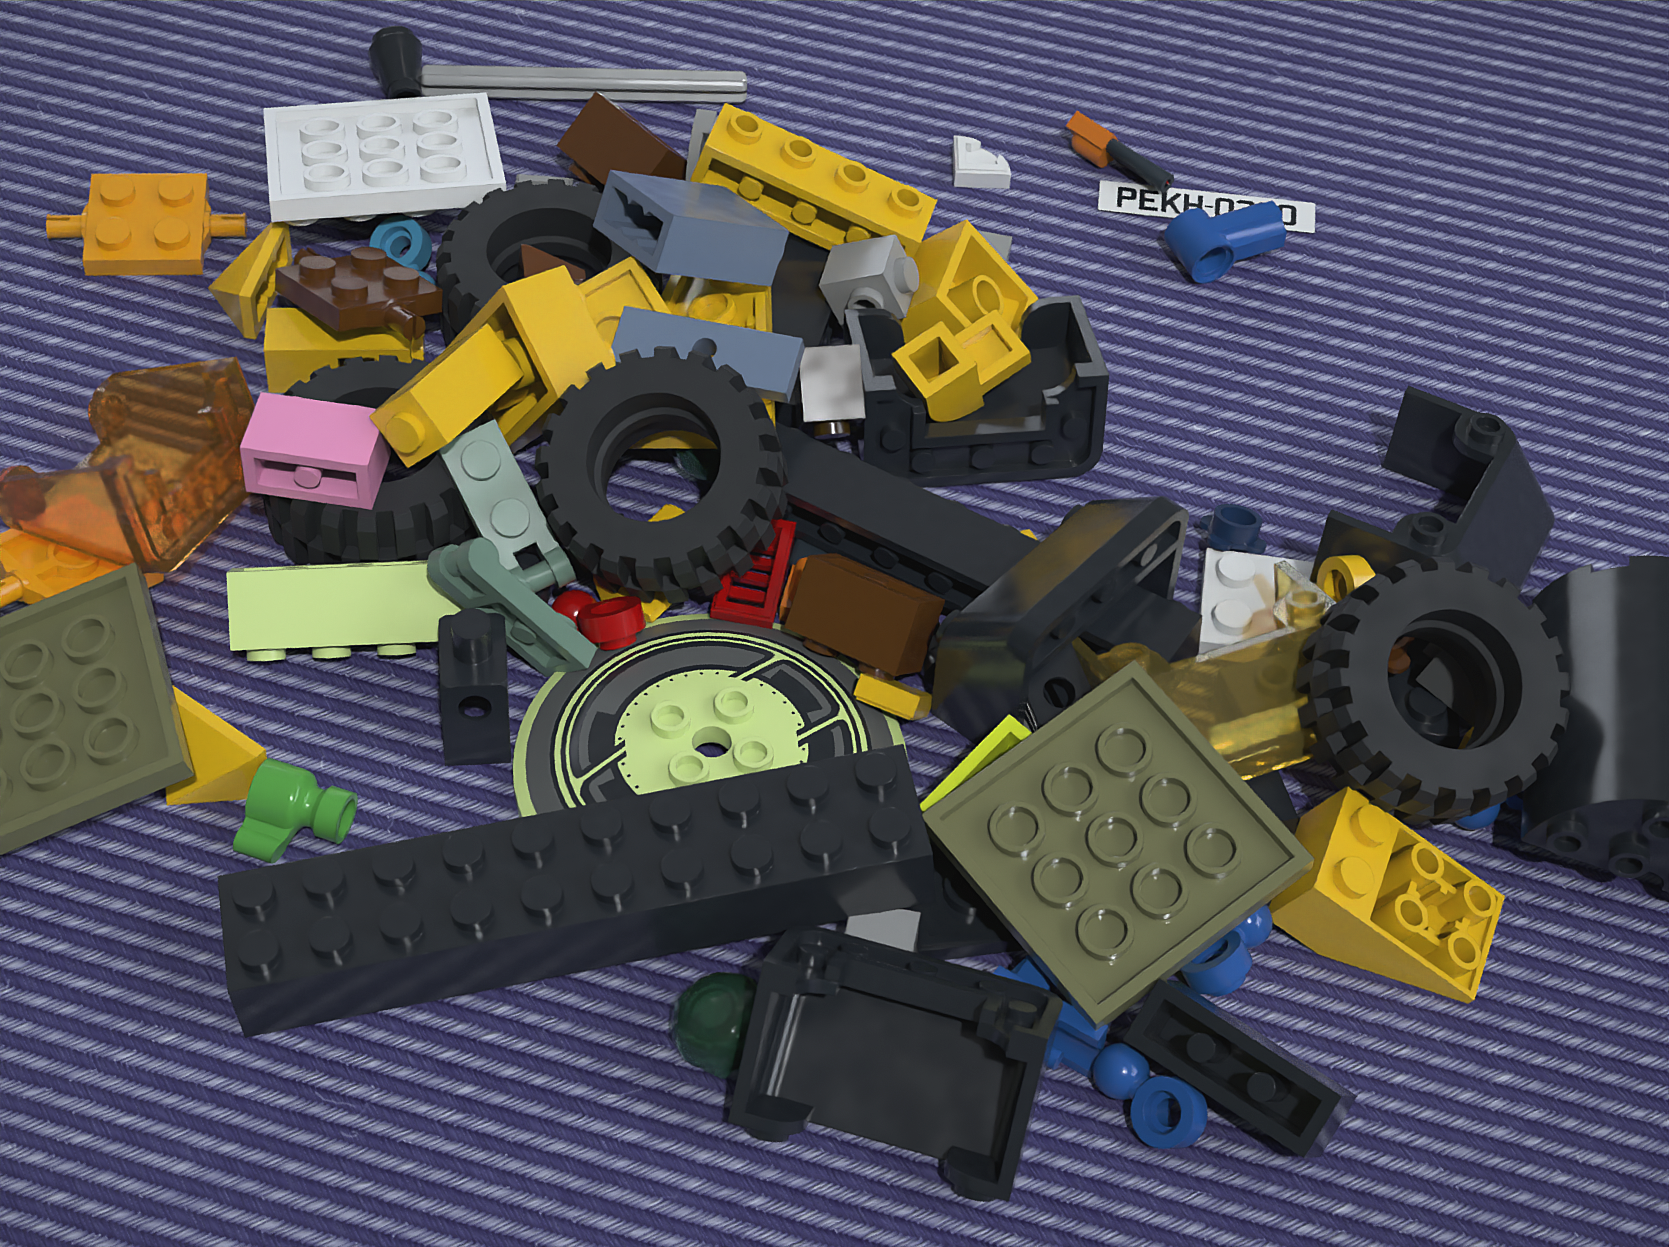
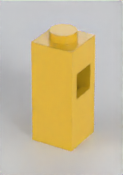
[263,308,426,393]
[369,323,525,468]

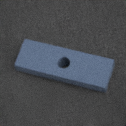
[611,306,805,403]

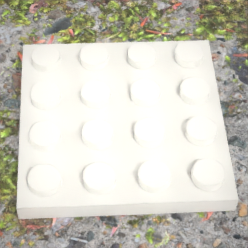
[264,92,506,226]

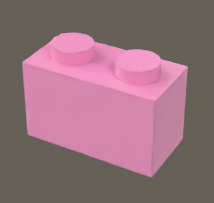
[240,392,391,510]

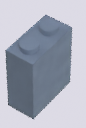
[593,170,789,286]

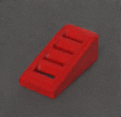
[710,519,796,629]

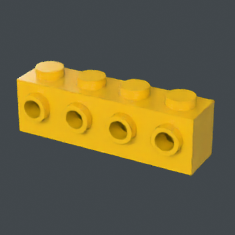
[690,102,937,258]

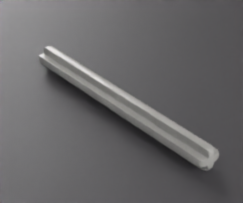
[421,64,747,104]

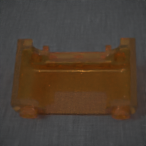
[0,357,255,575]

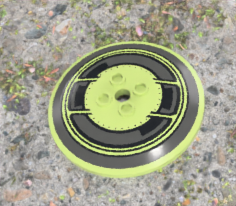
[513,614,908,818]

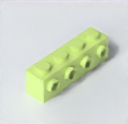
[226,560,465,661]

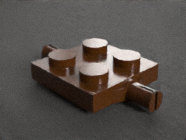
[275,247,443,341]

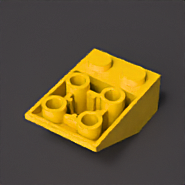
[1269,786,1505,1004]

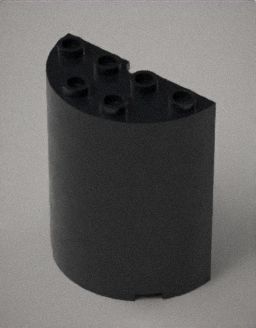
[1521,555,1669,892]

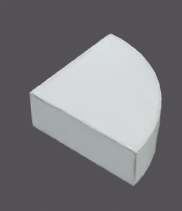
[952,136,1011,189]

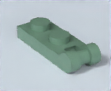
[436,419,576,593]
[427,537,597,677]

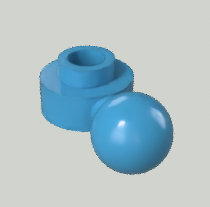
[369,215,438,287]

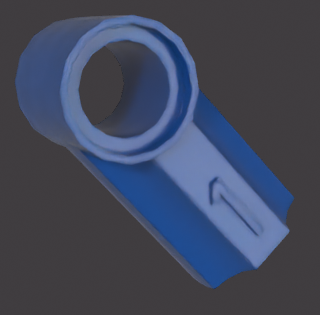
[1164,200,1287,284]

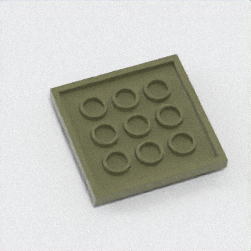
[0,562,194,855]
[922,660,1314,1031]

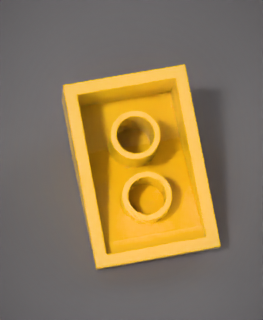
[444,265,616,454]

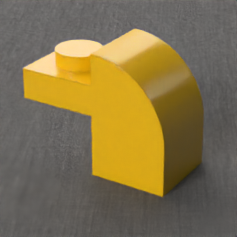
[891,308,1031,422]

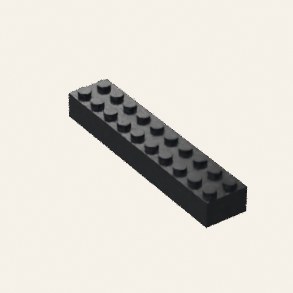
[217,744,936,1038]

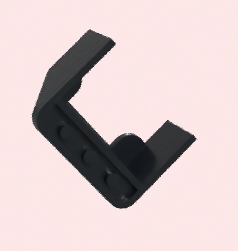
[1308,386,1555,642]
[931,496,1189,746]

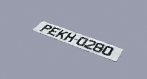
[1098,180,1315,233]

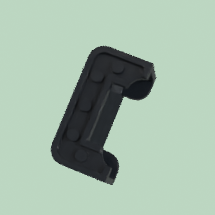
[843,295,1109,488]
[728,925,1063,1202]

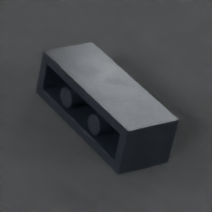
[1123,979,1357,1158]

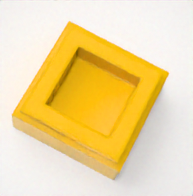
[853,673,932,720]

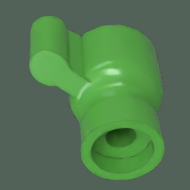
[233,757,358,864]

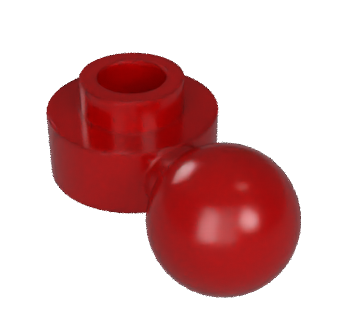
[551,590,646,650]

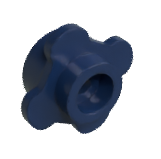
[1199,504,1267,554]

